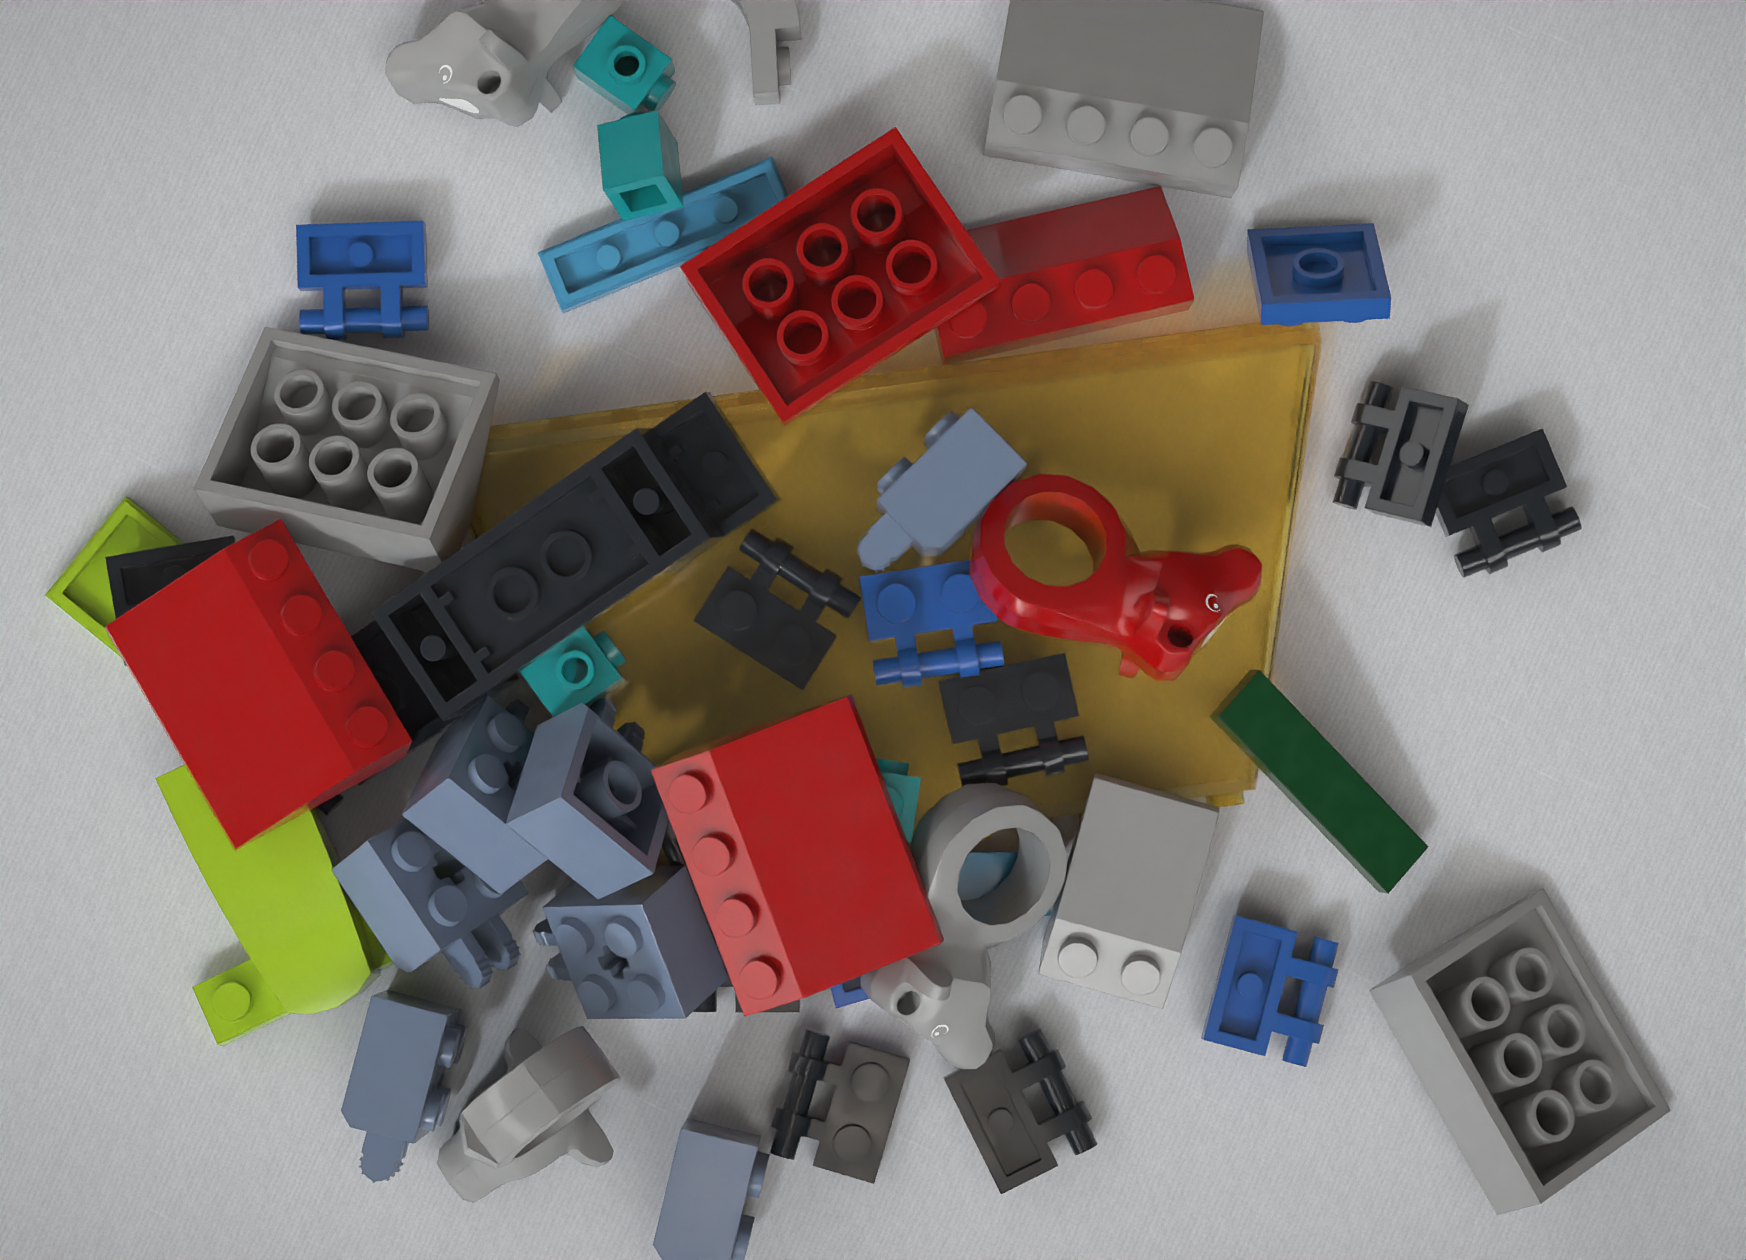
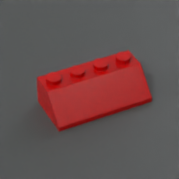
[934,186,1195,366]

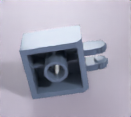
[857,407,1027,573]
[402,695,548,895]
[506,697,669,900]
[332,818,529,988]
[532,865,729,1019]
[341,990,468,1183]
[653,1118,770,1260]

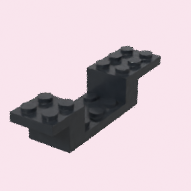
[351,392,782,786]

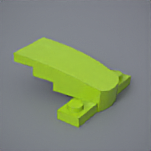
[155,765,394,1046]

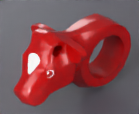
[969,473,1262,681]

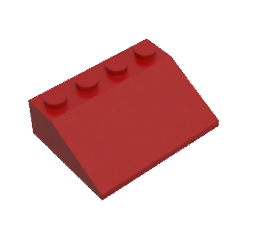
[680,127,1002,426]
[105,519,412,851]
[651,694,944,1017]

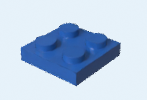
[1247,223,1391,326]

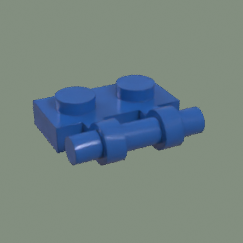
[296,221,429,340]
[859,560,1004,688]
[1201,915,1339,1067]

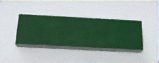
[1209,670,1429,894]

